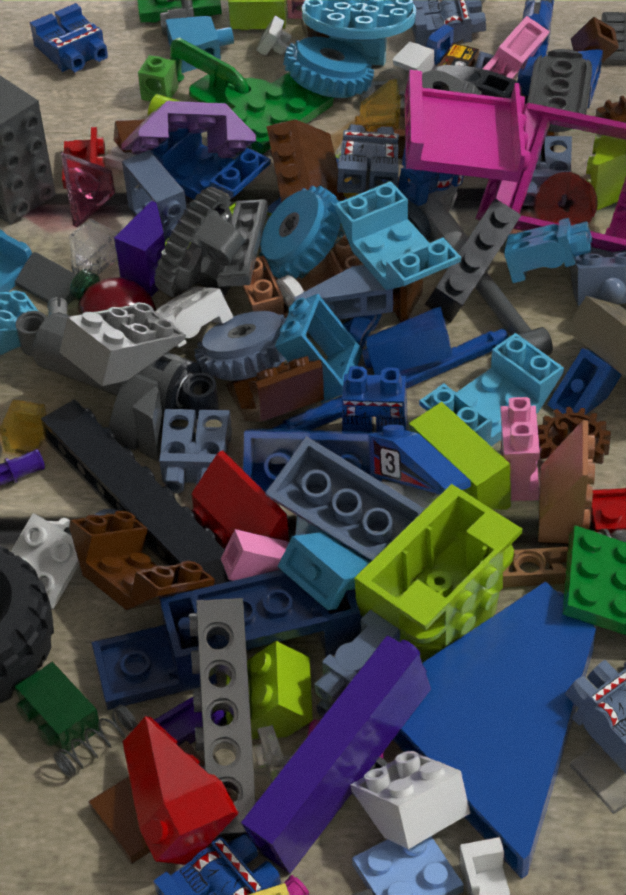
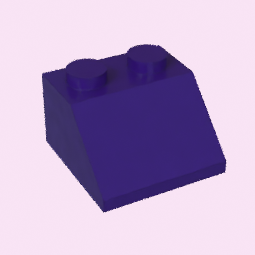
[114,201,165,297]

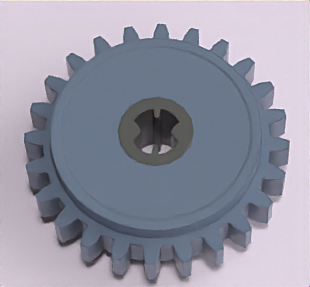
[194,311,286,381]

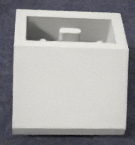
[350,751,470,849]

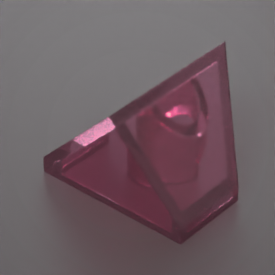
[61,152,115,227]

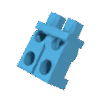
[504,218,592,283]

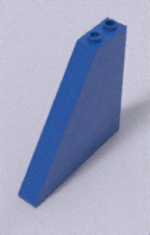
[393,582,596,879]

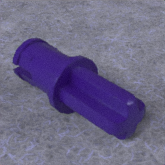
[0,449,45,486]

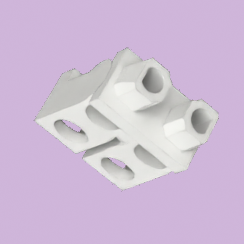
[155,286,233,348]

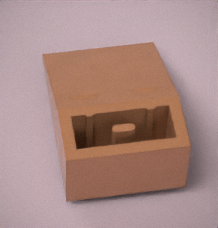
[538,420,595,544]

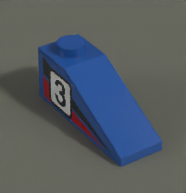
[369,425,471,495]

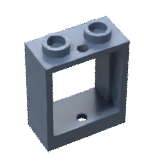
[122,150,186,241]

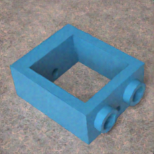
[275,294,363,403]

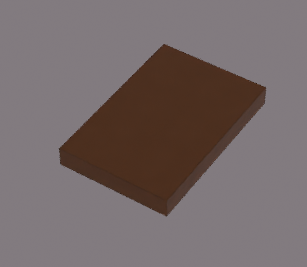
[89,741,230,864]

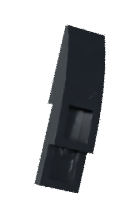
[431,65,528,104]

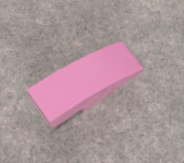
[483,16,550,80]

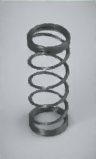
[53,705,137,778]

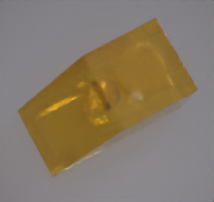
[355,79,401,132]

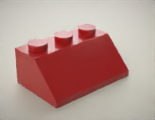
[191,450,289,548]

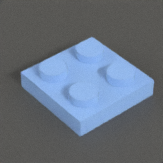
[352,836,464,895]

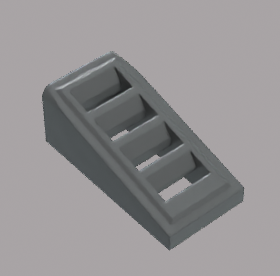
[601,12,626,65]

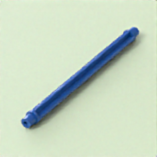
[272,328,509,430]

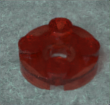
[534,172,598,226]

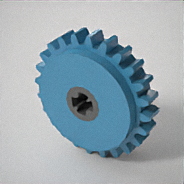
[283,37,374,98]
[259,186,341,279]

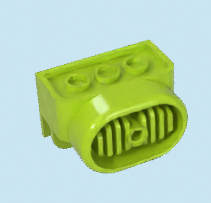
[354,484,522,663]

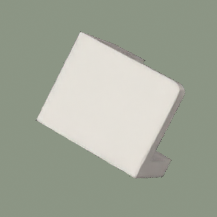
[393,41,434,74]
[459,837,510,895]

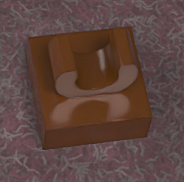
[596,96,626,123]

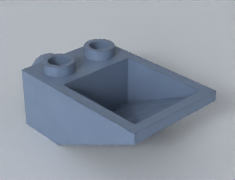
[569,247,626,306]

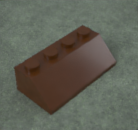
[267,119,345,224]

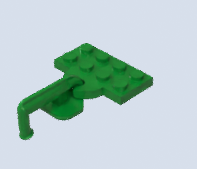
[169,38,334,155]

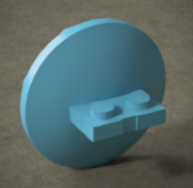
[302,0,416,66]

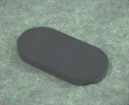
[527,49,592,132]

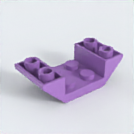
[122,101,256,158]

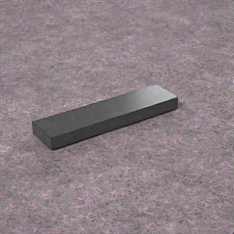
[216,199,268,287]

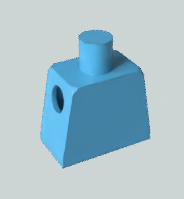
[166,16,234,73]

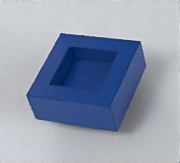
[426,24,454,65]

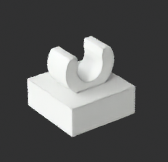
[256,16,292,56]

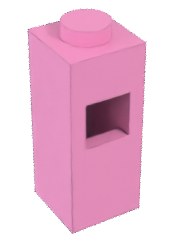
[221,529,289,581]

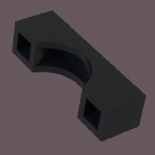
[424,198,521,322]

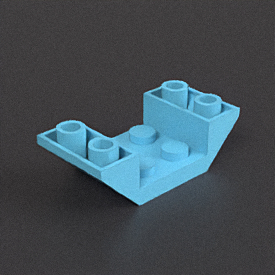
[335,181,461,290]
[419,333,564,447]

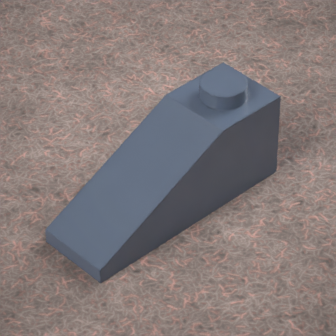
[294,265,393,319]

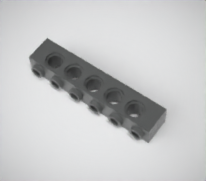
[189,598,256,841]

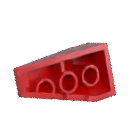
[122,716,239,865]

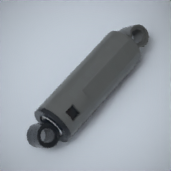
[16,311,219,420]

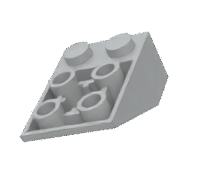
[59,302,186,386]

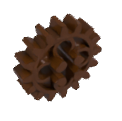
[538,407,611,464]

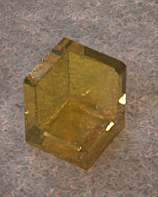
[0,400,47,454]

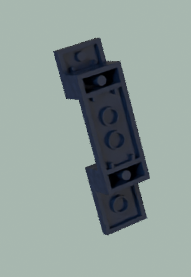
[91,570,363,710]

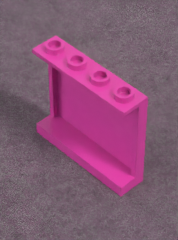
[404,69,530,182]

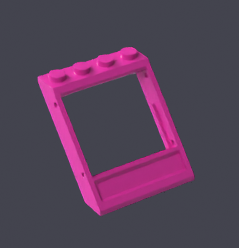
[475,103,626,252]

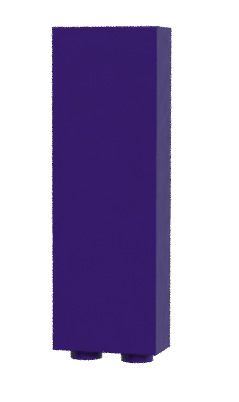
[241,635,431,874]

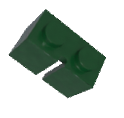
[15,661,100,755]

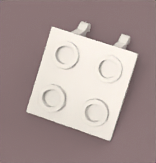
[11,513,79,609]

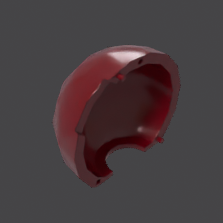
[78,277,156,315]

